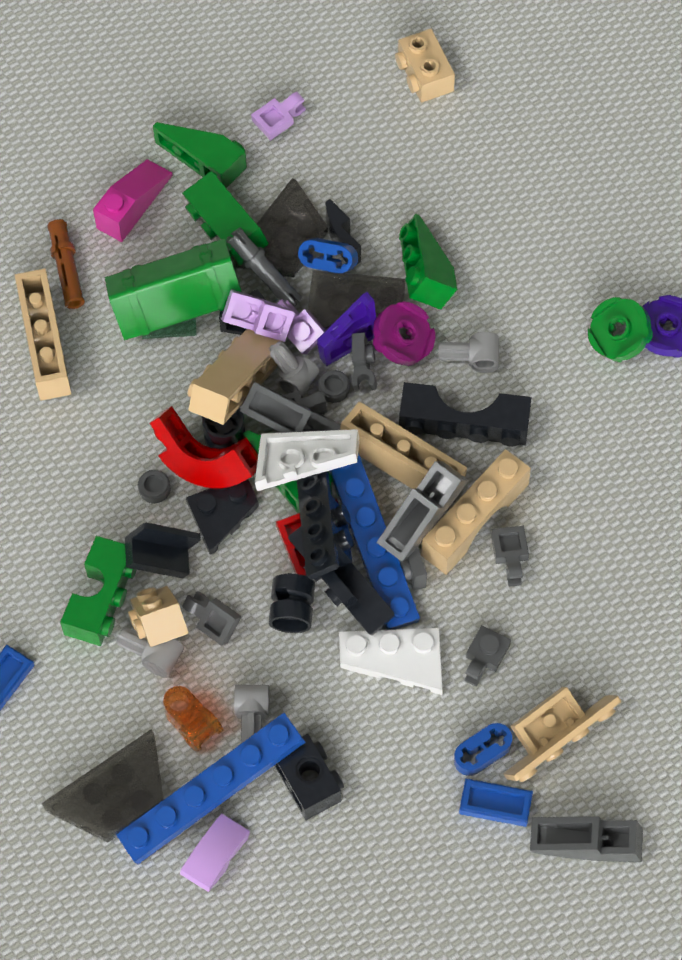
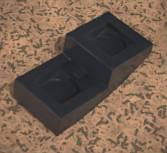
[325,199,361,265]

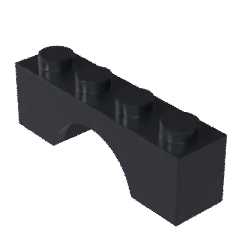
[399,382,532,447]

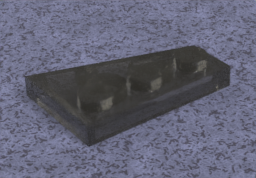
[308,270,406,329]

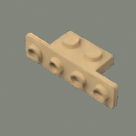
[503,687,622,782]

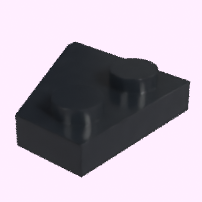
[186,479,259,555]

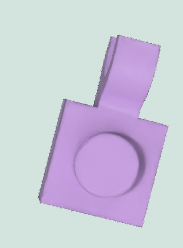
[251,92,306,141]
[277,299,326,354]

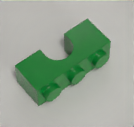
[60,535,137,646]

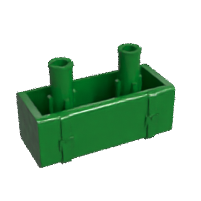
[104,238,242,341]

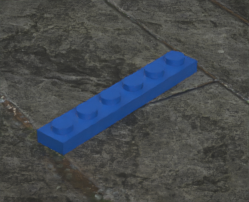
[329,453,420,630]
[116,713,306,865]

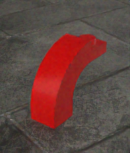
[150,406,258,488]

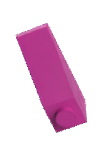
[93,159,173,242]

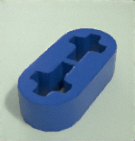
[298,238,358,274]
[454,723,513,776]

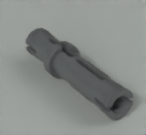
[226,227,302,306]

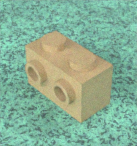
[395,29,455,103]
[128,586,189,647]

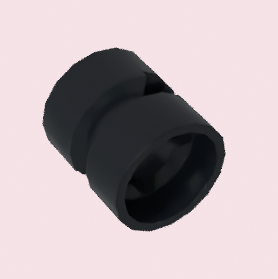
[202,407,245,449]
[269,573,315,633]

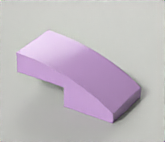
[221,289,295,342]
[180,813,250,892]

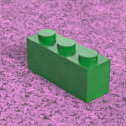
[182,171,269,266]

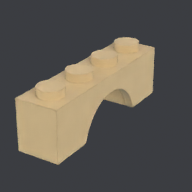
[421,449,531,575]

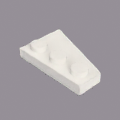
[255,429,360,491]
[339,628,442,695]

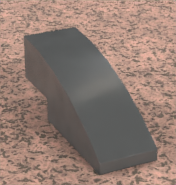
[240,382,341,433]
[376,461,469,562]
[530,816,643,862]

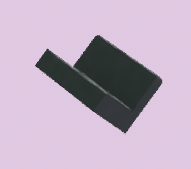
[125,522,201,579]

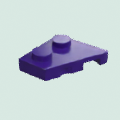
[317,292,376,367]

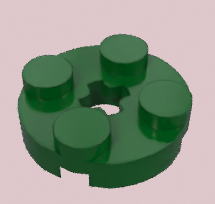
[588,297,653,362]

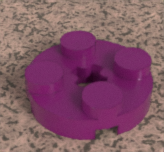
[373,302,436,366]

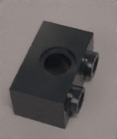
[274,733,344,821]

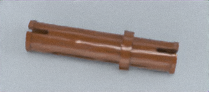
[47,219,85,309]

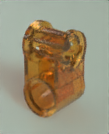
[163,686,224,753]

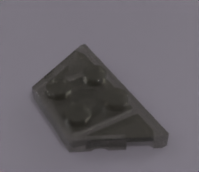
[231,178,328,278]
[42,729,164,843]

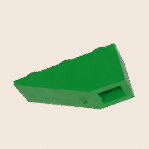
[399,214,458,310]

